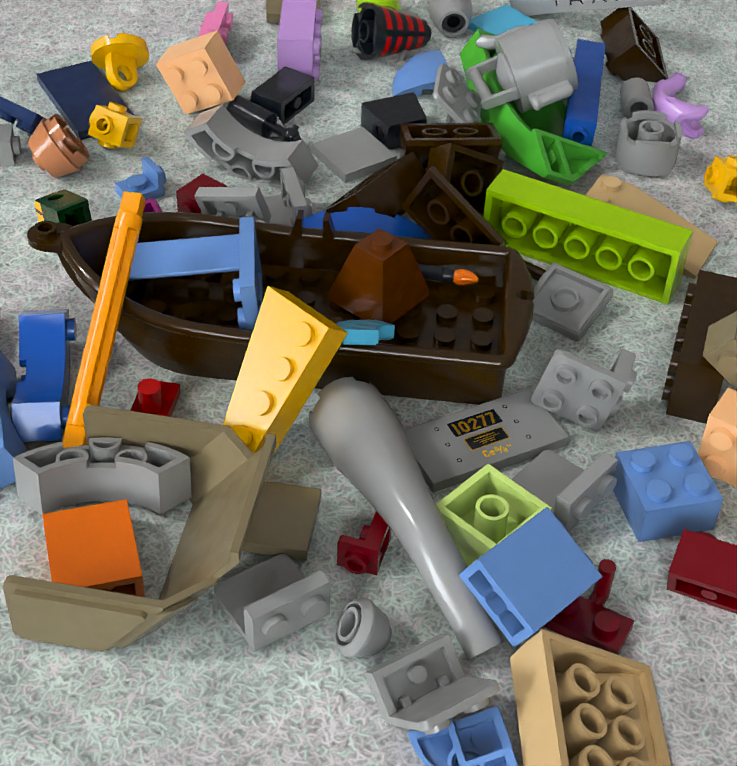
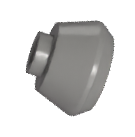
[335,598,392,657]

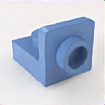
[114,156,166,200]

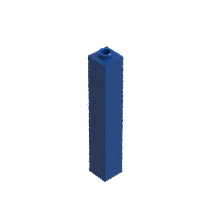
[562,39,605,147]

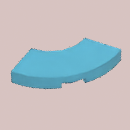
[336,320,395,345]

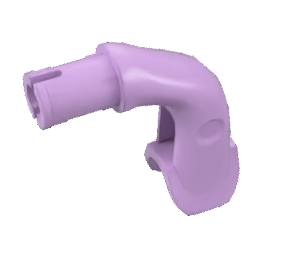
[652,72,709,139]

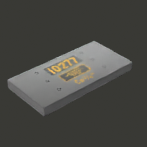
[405,388,569,493]

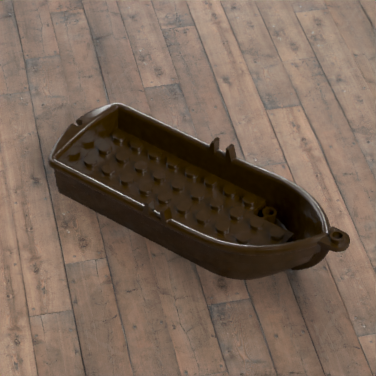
[27,210,534,405]

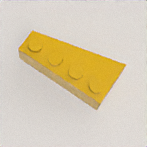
[223,286,348,456]

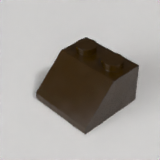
[426,143,504,216]

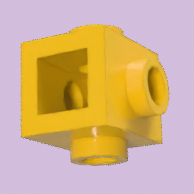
[88,102,142,149]
[704,155,737,203]

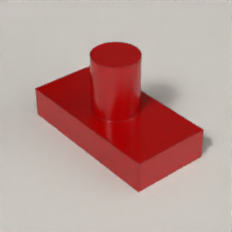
[130,378,180,417]

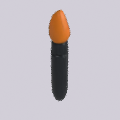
[417,263,479,285]

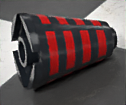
[351,2,431,60]

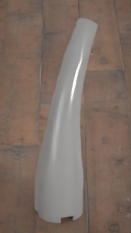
[309,377,503,660]

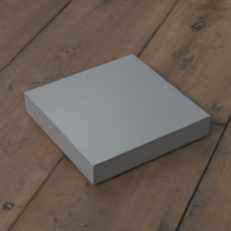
[312,127,397,183]
[532,262,613,342]

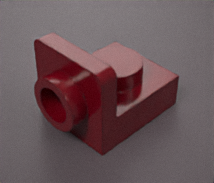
[337,511,392,576]

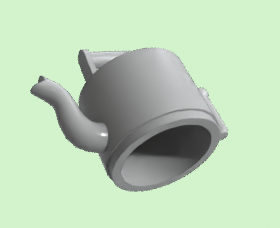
[465,18,578,113]

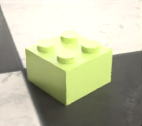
[436,464,552,567]

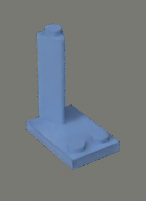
[129,216,263,330]

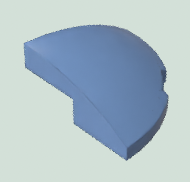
[392,49,448,97]
[407,706,519,766]

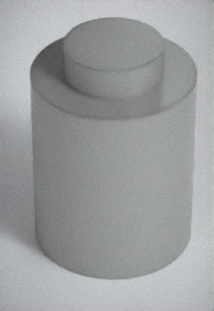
[620,78,654,119]

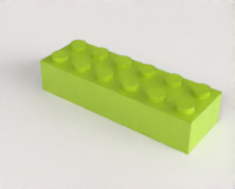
[483,169,693,305]

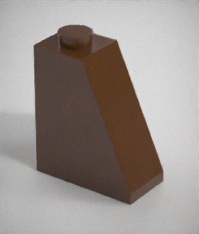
[328,228,429,324]

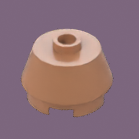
[28,113,90,178]

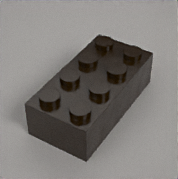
[661,270,737,424]

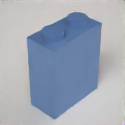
[459,507,602,647]

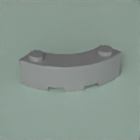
[184,104,319,189]
[13,437,192,515]

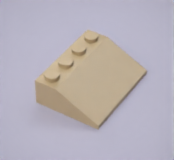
[510,629,671,766]

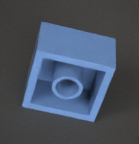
[613,441,723,542]

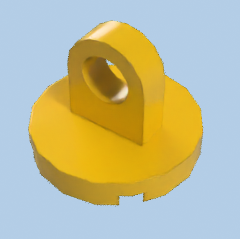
[90,33,149,91]

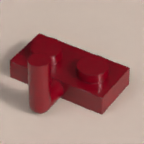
[543,559,634,655]

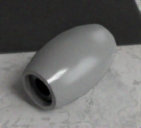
[428,0,472,37]

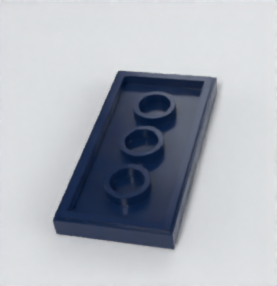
[37,61,134,140]

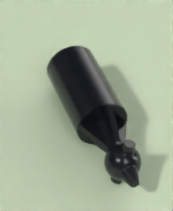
[227,95,302,142]

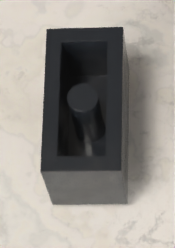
[250,66,315,125]

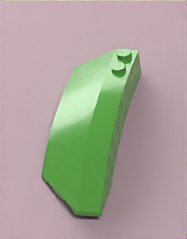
[459,29,607,186]

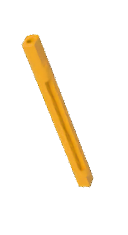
[62,191,146,448]

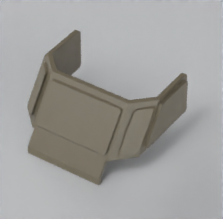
[3,405,276,652]

